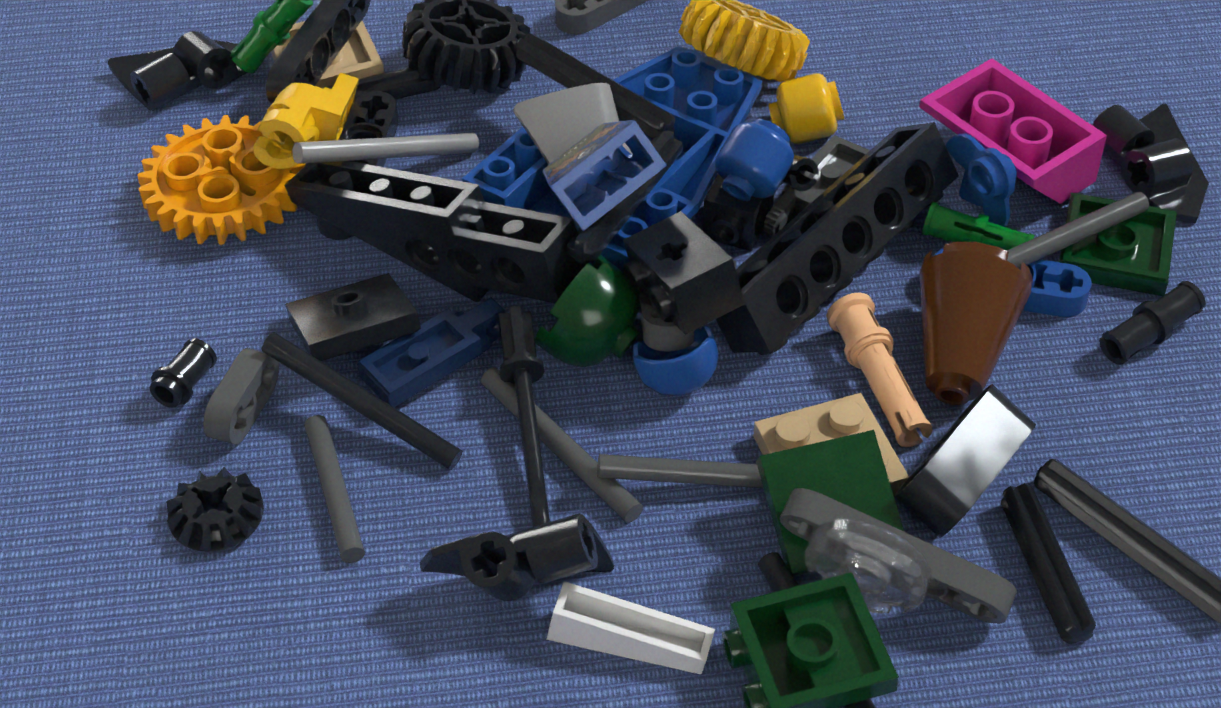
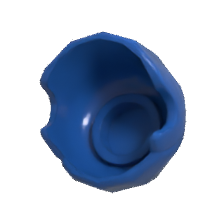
[633,325,718,396]

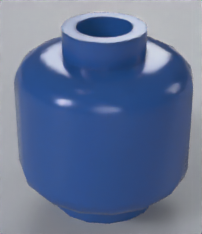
[715,119,794,201]

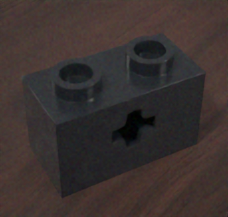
[623,211,745,335]

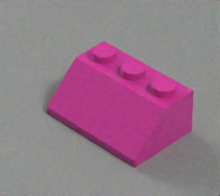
[919,58,1107,204]

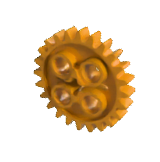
[137,115,306,245]

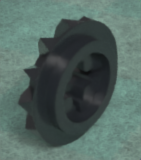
[166,467,264,552]

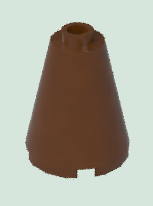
[920,242,1033,405]

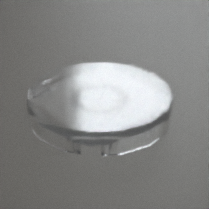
[805,519,932,614]

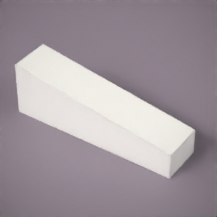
[547,581,715,674]

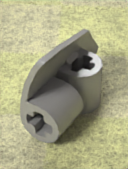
[513,83,632,165]

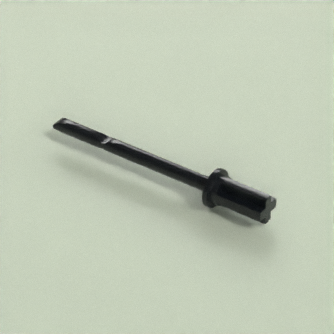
[498,306,550,527]

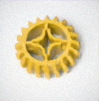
[678,0,810,82]

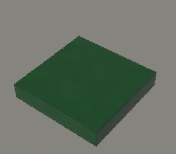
[1058,193,1177,296]
[756,430,904,576]

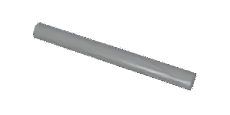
[292,133,479,164]

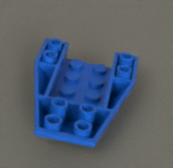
[462,46,762,274]

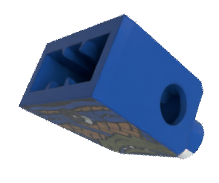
[543,120,667,231]

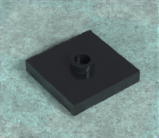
[285,273,421,361]

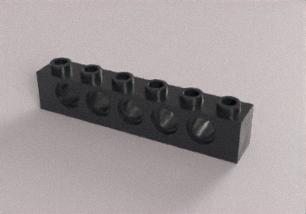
[716,122,959,355]

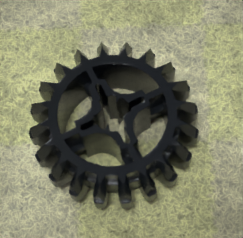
[402,0,531,94]

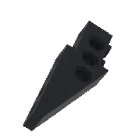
[285,161,585,304]

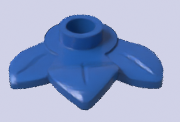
[945,133,1017,227]

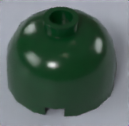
[535,255,640,367]

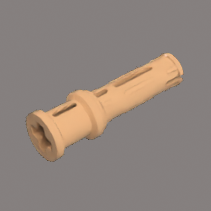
[826,292,933,447]

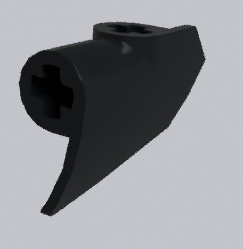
[108,31,247,111]
[1092,104,1209,224]
[420,513,614,601]

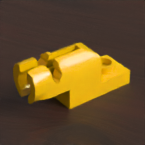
[253,73,359,169]

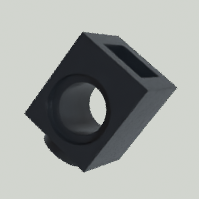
[703,174,774,251]

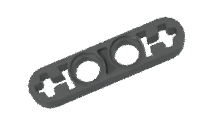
[780,488,1017,624]

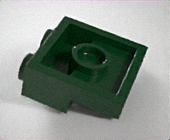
[722,572,899,708]

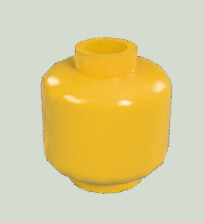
[768,73,845,144]

